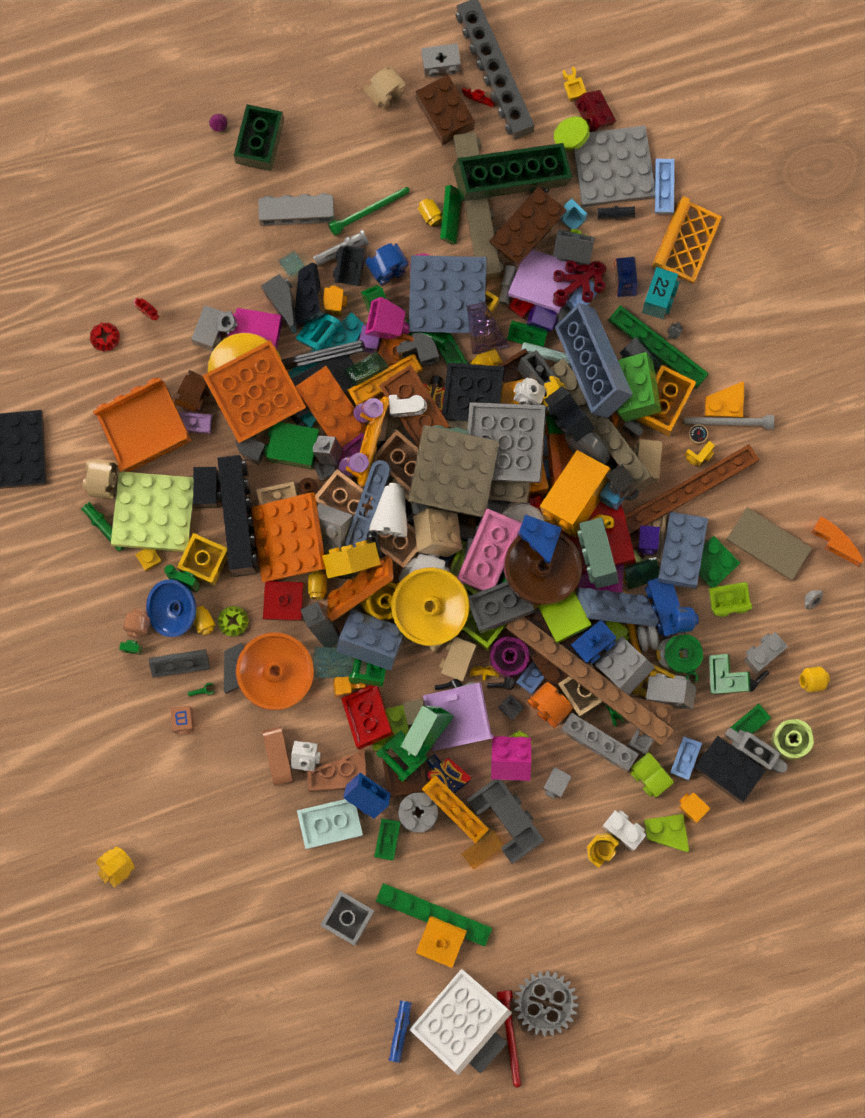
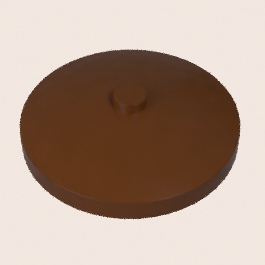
[504,533,582,606]

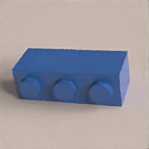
[645,578,686,639]

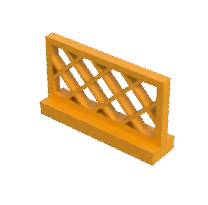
[651,196,722,284]

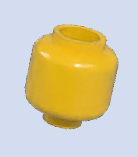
[799,666,830,693]

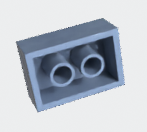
[336,609,404,671]

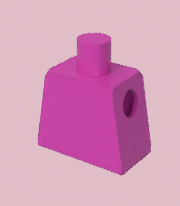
[365,297,410,339]

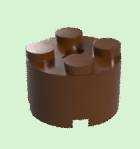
[174,370,211,414]

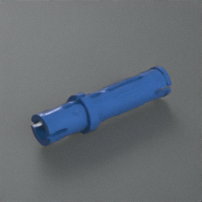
[388,1000,412,1063]

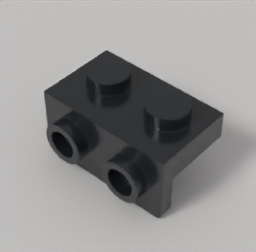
[333,245,366,286]

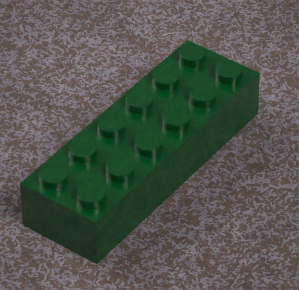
[453,143,572,202]

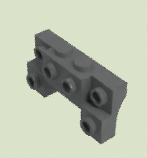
[467,780,545,864]

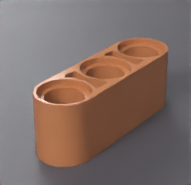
[262,727,294,786]

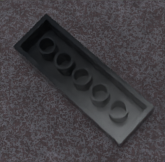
[217,455,259,577]

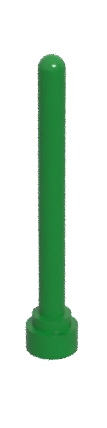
[328,187,410,236]

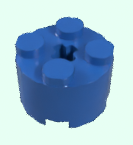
[365,243,409,286]

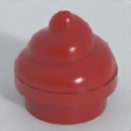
[528,494,545,511]

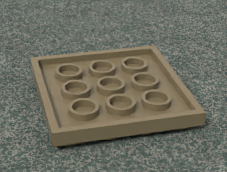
[408,425,499,518]

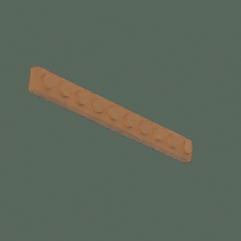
[505,617,674,746]

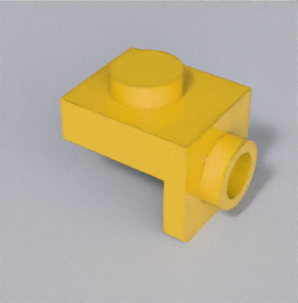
[470,349,502,366]
[684,441,715,467]

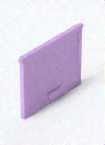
[508,250,579,313]
[423,682,494,751]

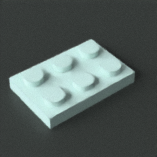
[297,799,363,849]

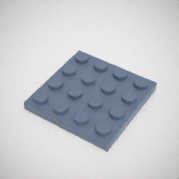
[409,255,487,334]

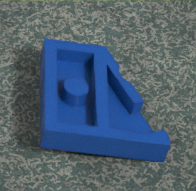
[518,514,562,564]

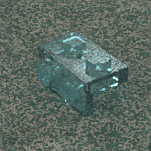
[313,647,353,678]

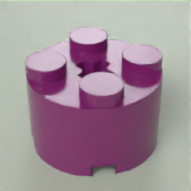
[490,637,529,678]

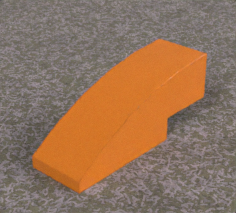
[811,516,863,567]

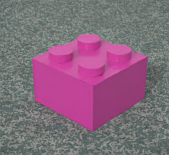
[491,736,531,781]

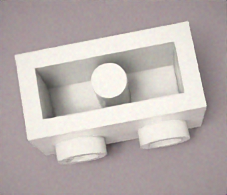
[602,810,646,852]

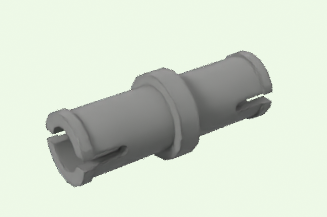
[499,265,517,305]

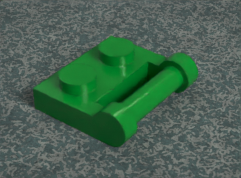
[349,658,386,687]
[376,730,428,782]

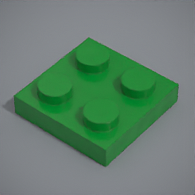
[699,536,740,588]

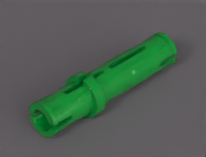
[81,502,125,552]

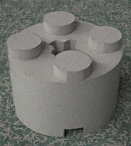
[398,793,438,834]

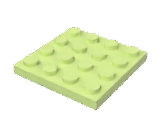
[111,471,193,552]

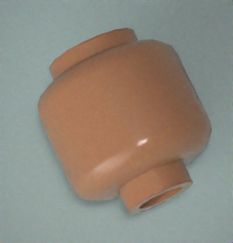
[123,609,151,639]

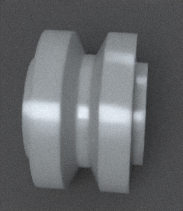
[636,625,659,652]

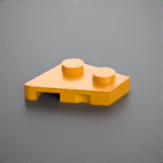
[704,382,744,418]

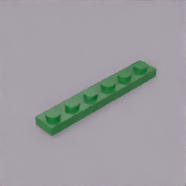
[376,883,492,947]

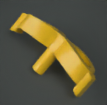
[470,666,499,681]

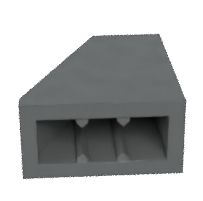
[301,602,340,649]

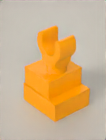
[333,677,366,697]

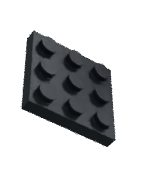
[442,363,505,421]

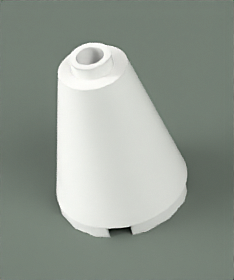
[369,483,408,537]

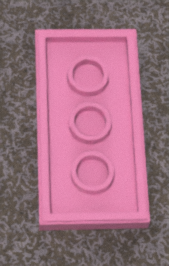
[457,508,522,591]

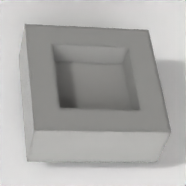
[628,728,653,755]

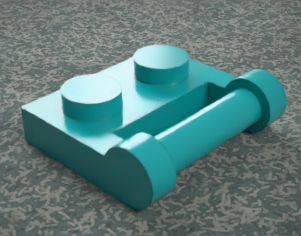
[296,313,343,351]

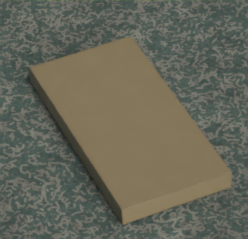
[726,507,812,581]

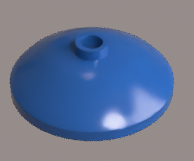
[146,579,196,637]

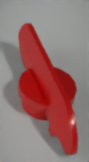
[462,87,495,108]

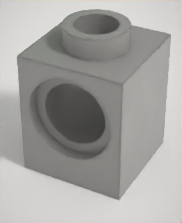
[543,767,572,799]

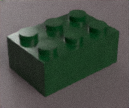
[233,104,284,171]

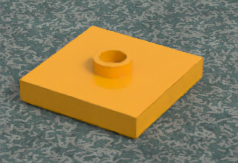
[416,916,467,968]

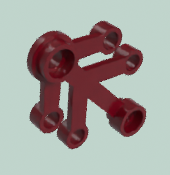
[552,261,606,307]

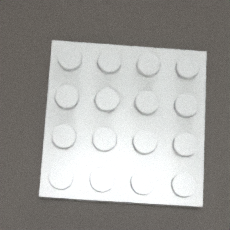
[409,969,512,1075]

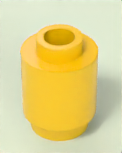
[418,198,443,227]
[308,571,327,600]
[193,606,216,636]

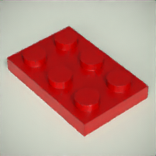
[341,685,394,750]

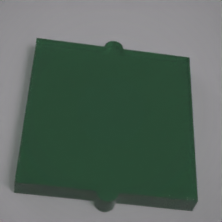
[624,556,660,590]

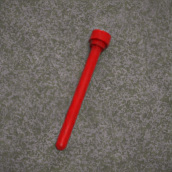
[496,990,521,1088]

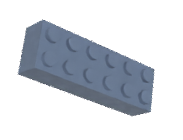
[555,303,633,418]

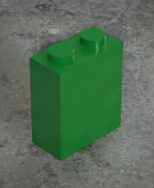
[264,422,320,470]

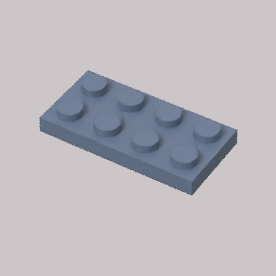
[658,512,708,589]
[576,588,659,626]

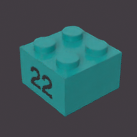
[642,267,680,319]

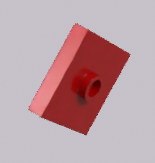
[263,581,304,621]

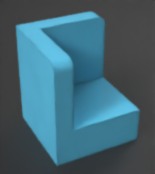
[560,199,587,230]

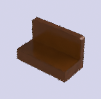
[497,348,528,383]

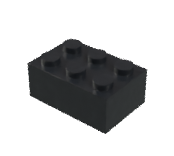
[693,736,766,804]

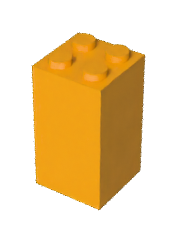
[540,450,612,538]

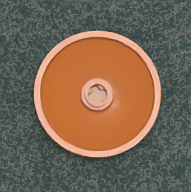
[236,632,314,710]

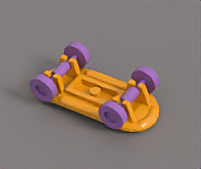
[339,396,389,488]

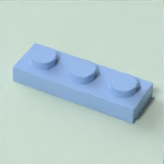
[655,159,674,215]

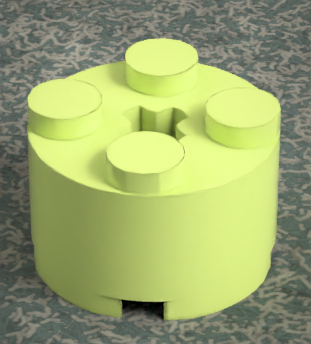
[771,719,814,761]

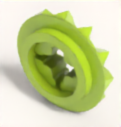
[218,606,249,637]

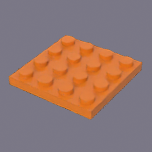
[202,340,306,443]
[251,492,325,582]

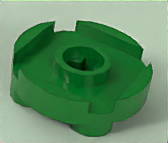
[664,634,703,674]

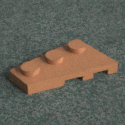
[307,748,367,792]

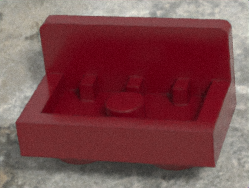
[575,90,616,132]

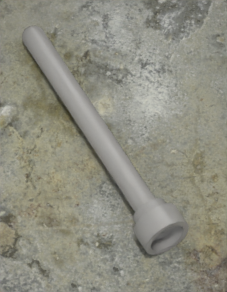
[682,415,774,430]

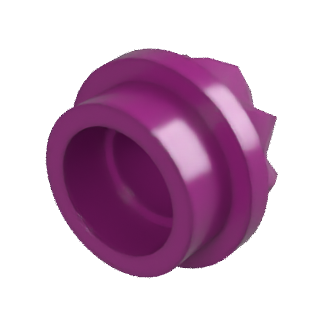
[209,114,228,132]

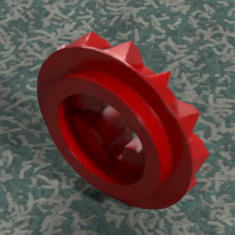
[133,298,159,321]
[90,322,120,352]

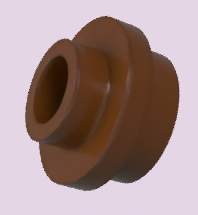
[299,478,318,494]

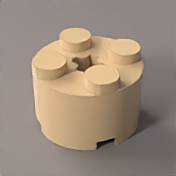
[363,66,405,110]
[83,459,119,499]

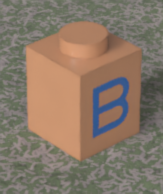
[170,705,194,736]

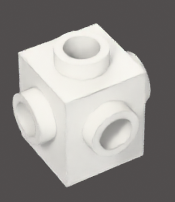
[513,378,546,405]
[291,741,321,771]

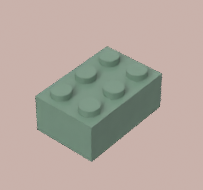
[577,517,619,589]

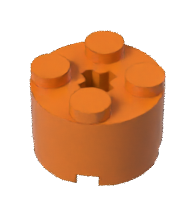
[527,682,573,729]

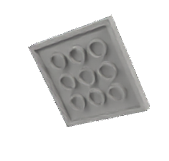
[574,125,655,207]
[467,402,546,483]

